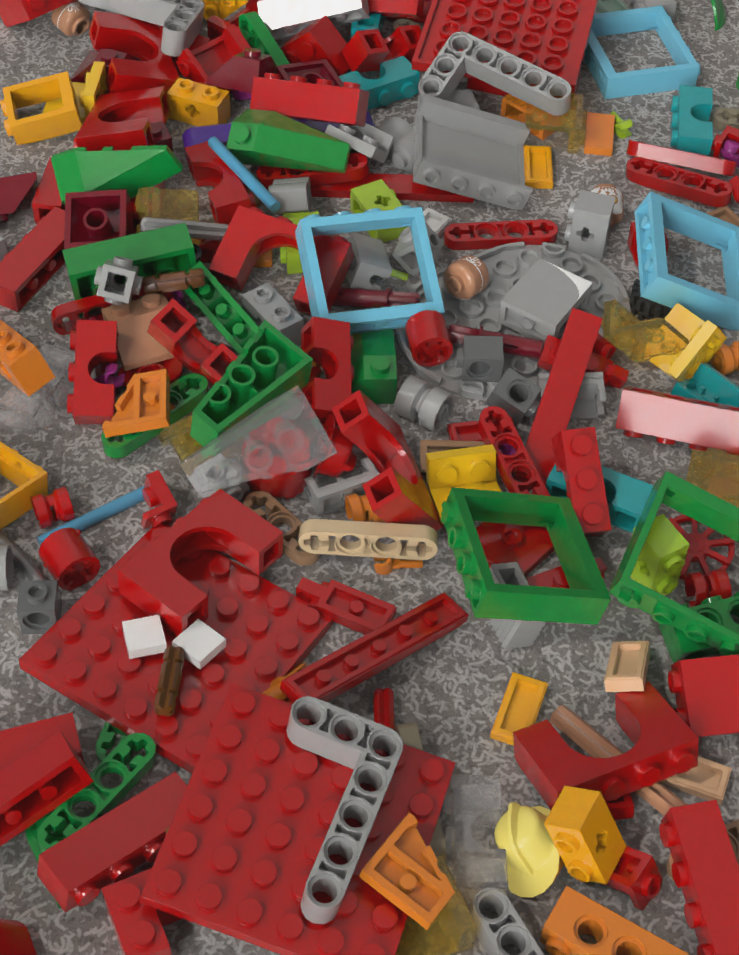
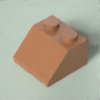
[101,293,174,371]

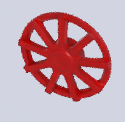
[668,515,735,580]

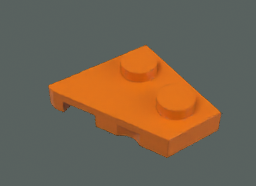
[102,369,170,438]
[359,812,455,930]

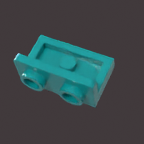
[671,363,739,407]

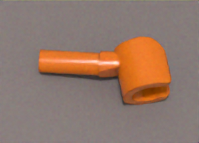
[373,557,423,575]

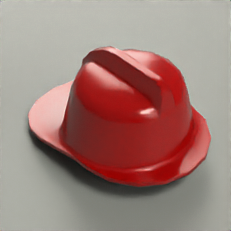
[313,414,357,478]

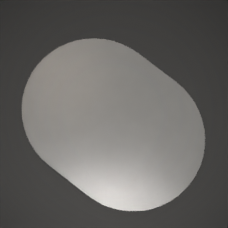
[395,242,632,401]

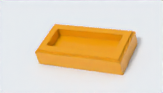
[523,145,553,189]
[490,672,548,746]

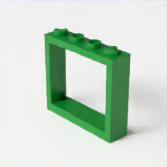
[608,471,739,656]
[441,487,611,625]

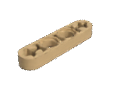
[298,519,438,560]

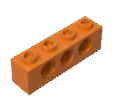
[0,320,55,397]
[539,885,690,955]

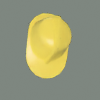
[494,802,560,898]

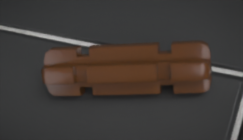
[142,268,206,294]
[154,646,185,717]

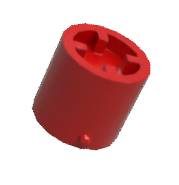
[405,310,453,367]
[38,527,101,591]

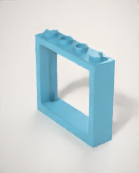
[583,6,701,99]
[634,191,739,331]
[295,205,445,334]

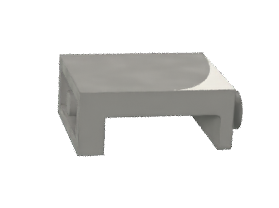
[498,258,593,344]

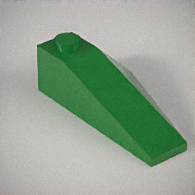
[226,109,351,173]
[51,145,183,205]
[350,329,397,404]

